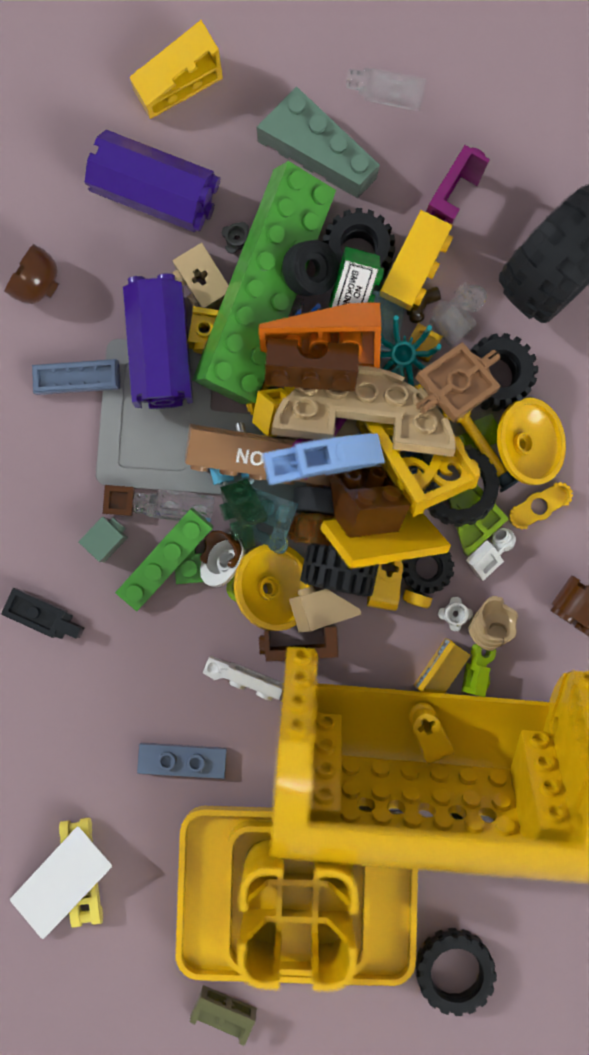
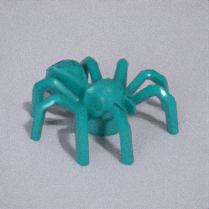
[380,315,442,387]

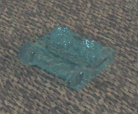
[239,487,298,554]

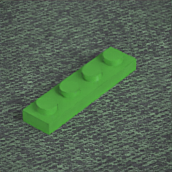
[115,507,214,611]

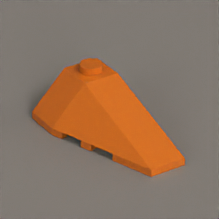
[259,303,381,368]

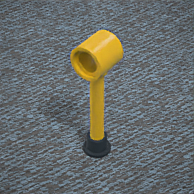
[442,410,518,492]

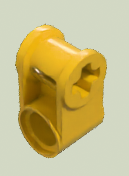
[367,560,403,611]
[409,702,455,764]

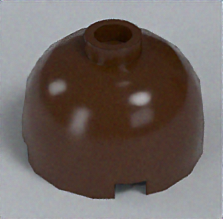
[4,244,59,304]

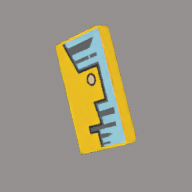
[413,638,471,694]

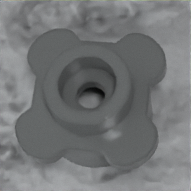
[222,222,249,254]

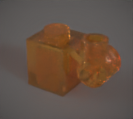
[280,513,335,546]

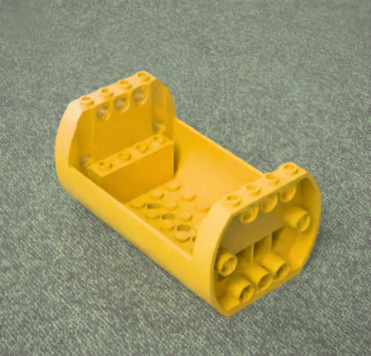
[270,647,589,884]

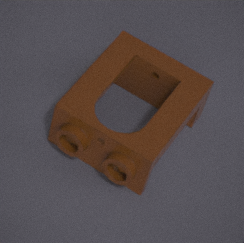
[259,624,339,662]

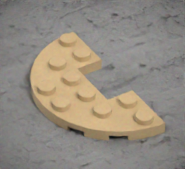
[272,366,456,457]

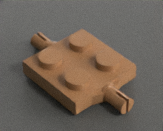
[416,342,501,423]

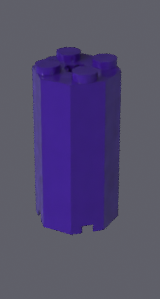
[84,130,221,232]
[123,273,193,409]

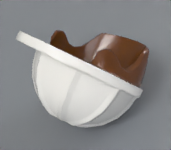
[200,530,246,587]

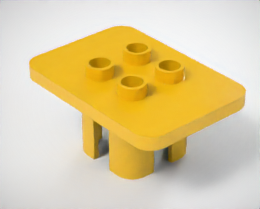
[176,806,418,991]

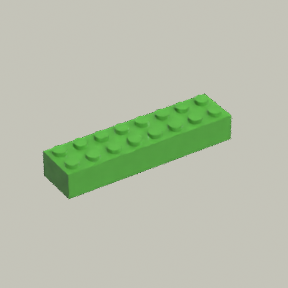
[192,161,336,404]

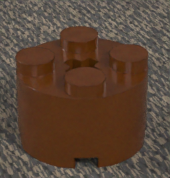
[550,575,589,637]

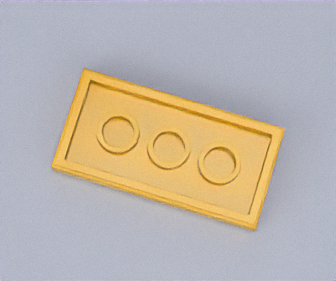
[321,510,451,569]

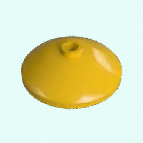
[497,398,566,485]
[234,543,312,631]

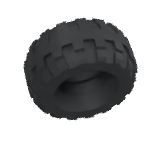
[499,184,589,323]

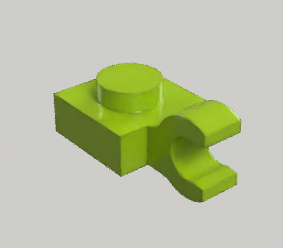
[461,644,496,697]

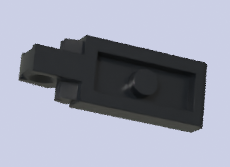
[1,588,85,639]

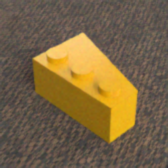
[129,20,223,119]
[379,210,454,311]

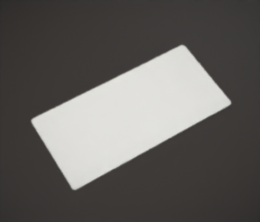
[10,827,112,939]

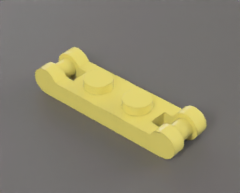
[59,817,103,928]

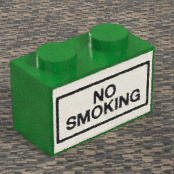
[329,247,384,308]

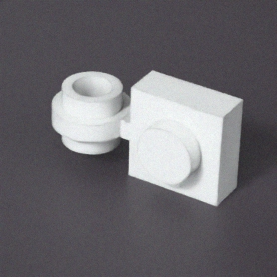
[466,528,516,581]

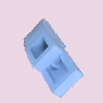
[262,433,385,486]

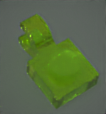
[458,414,498,451]

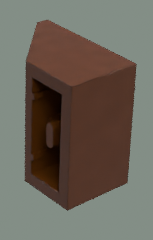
[330,467,411,538]

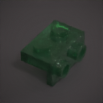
[219,479,268,550]

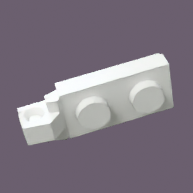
[203,656,284,701]

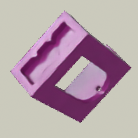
[426,145,490,225]

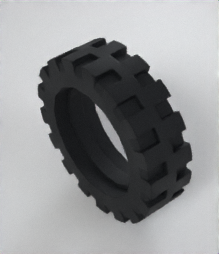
[423,448,499,527]
[415,928,497,1016]

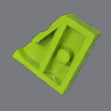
[448,484,509,557]

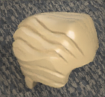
[468,596,518,651]

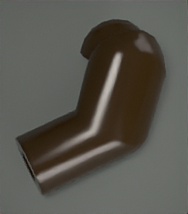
[406,286,441,323]

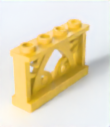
[356,384,480,517]

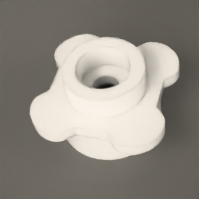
[438,596,473,631]

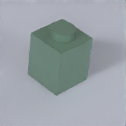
[78,517,128,563]

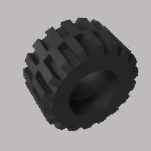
[323,208,396,279]
[470,333,538,411]
[300,543,379,597]

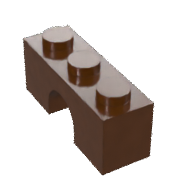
[265,338,358,392]

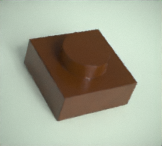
[102,485,135,516]

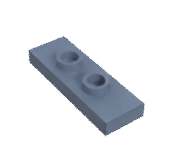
[32,359,120,395]
[137,742,227,779]

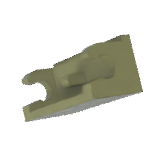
[190,985,257,1046]

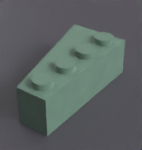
[256,86,380,198]

